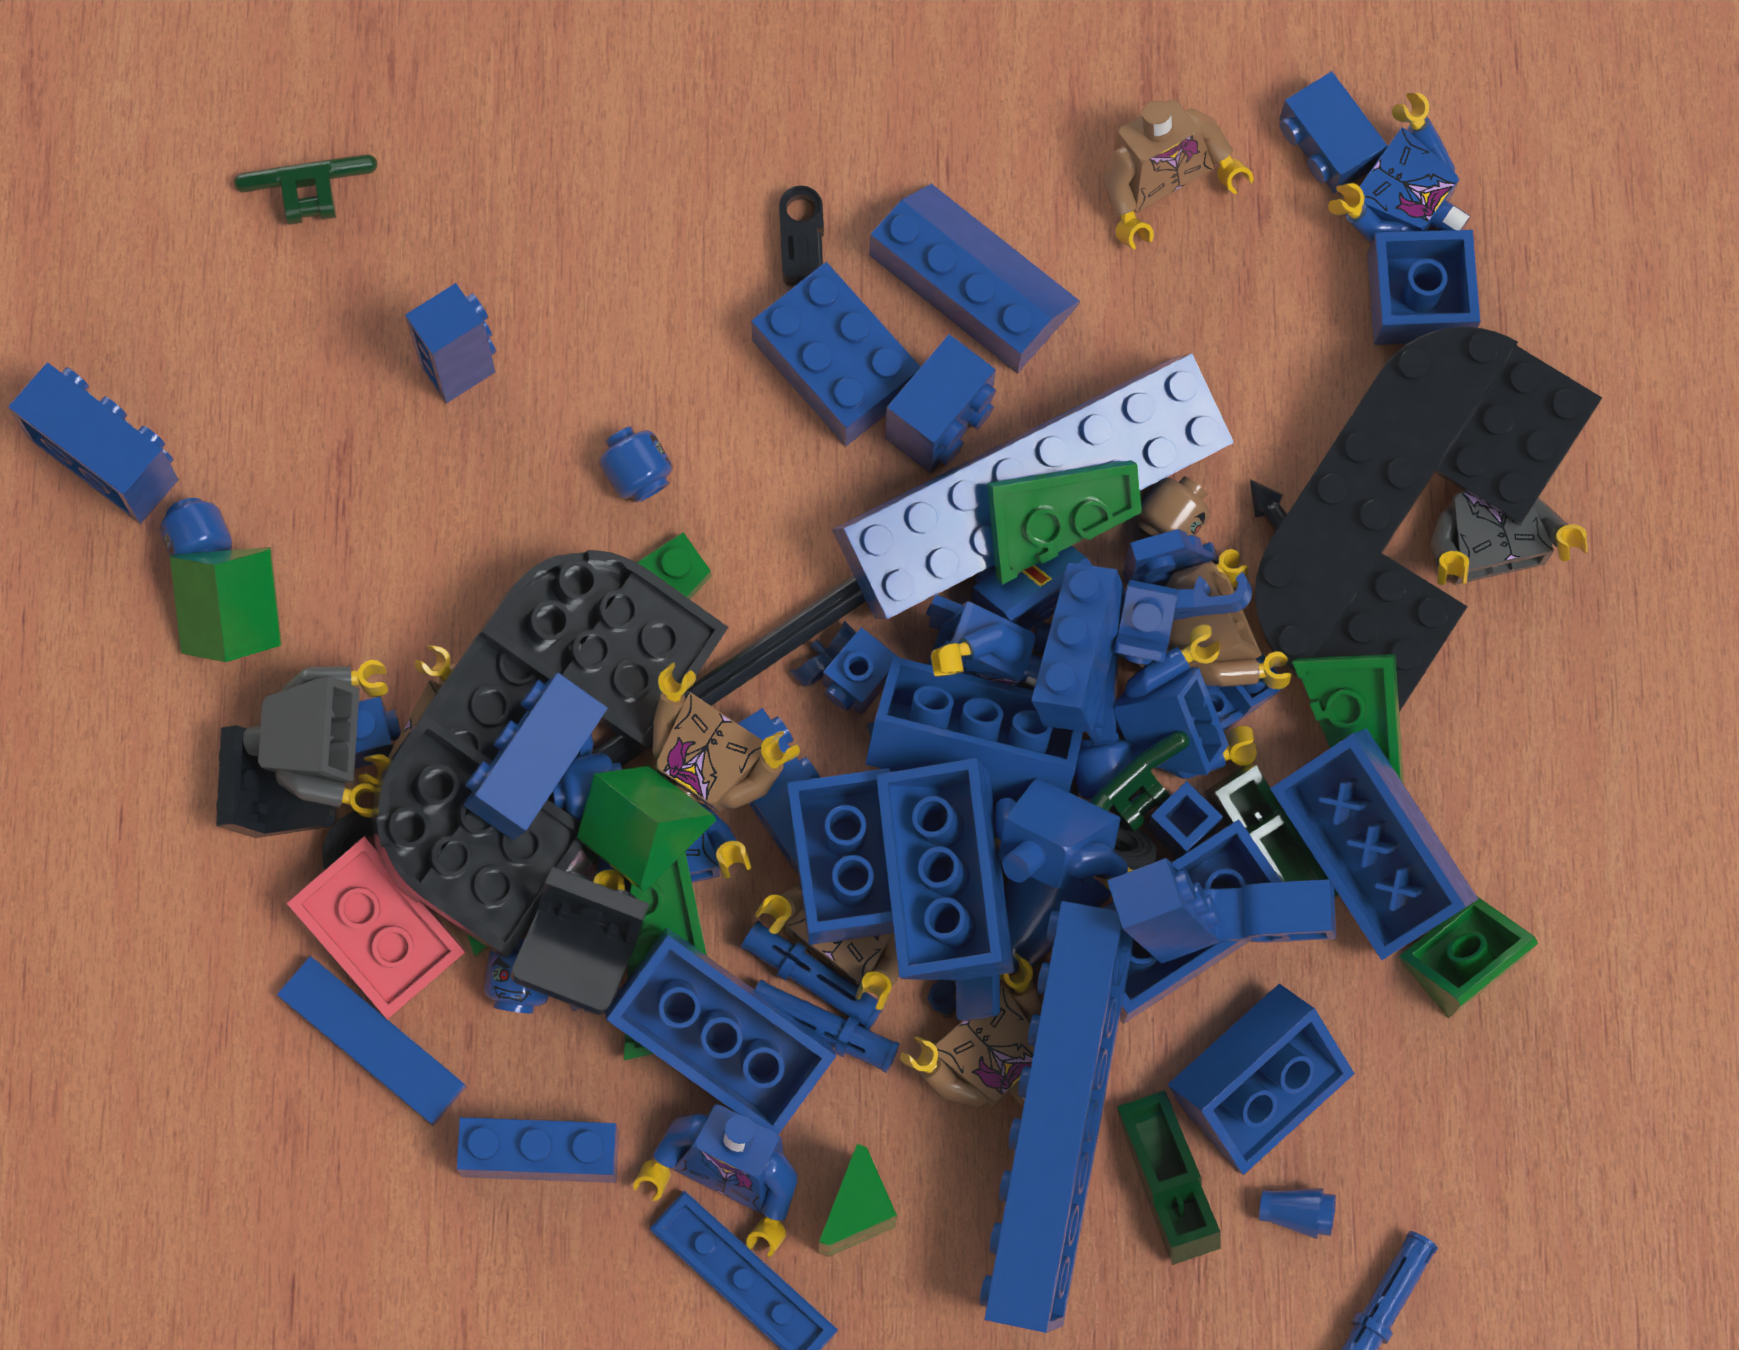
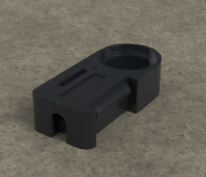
[779,185,824,285]

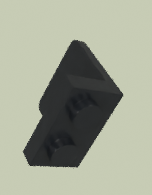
[216,725,336,838]
[511,867,649,1015]

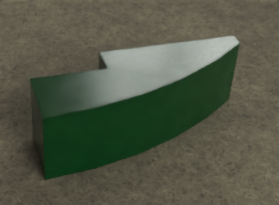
[1205,765,1339,897]
[1117,1090,1221,1265]

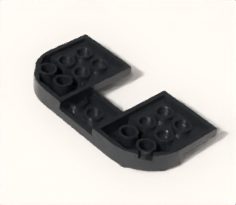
[1255,327,1602,713]
[372,550,729,958]

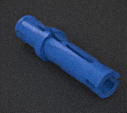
[741,920,886,1030]
[755,979,900,1073]
[1341,1231,1438,1350]

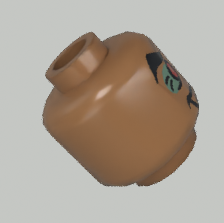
[1137,476,1210,538]

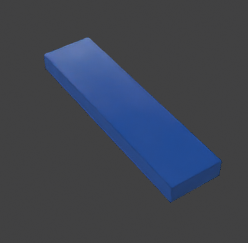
[277,956,467,1126]
[650,1190,838,1350]

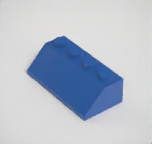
[869,183,1080,374]
[876,758,1014,980]

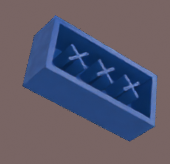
[1270,728,1478,960]

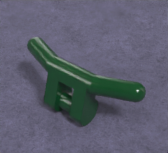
[234,154,378,225]
[1090,731,1190,832]

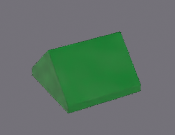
[170,547,282,663]
[577,766,716,892]
[1399,896,1538,1018]
[819,1143,897,1257]

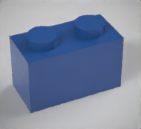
[1279,71,1388,194]

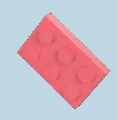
[286,836,466,1019]

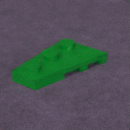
[987,460,1142,585]
[1292,654,1404,784]

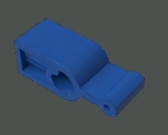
[1202,879,1336,943]

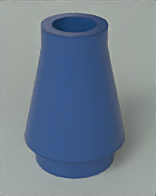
[1259,1188,1336,1239]

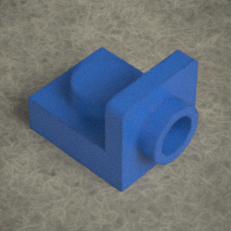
[1114,580,1179,664]

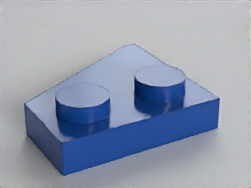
[1122,529,1219,586]

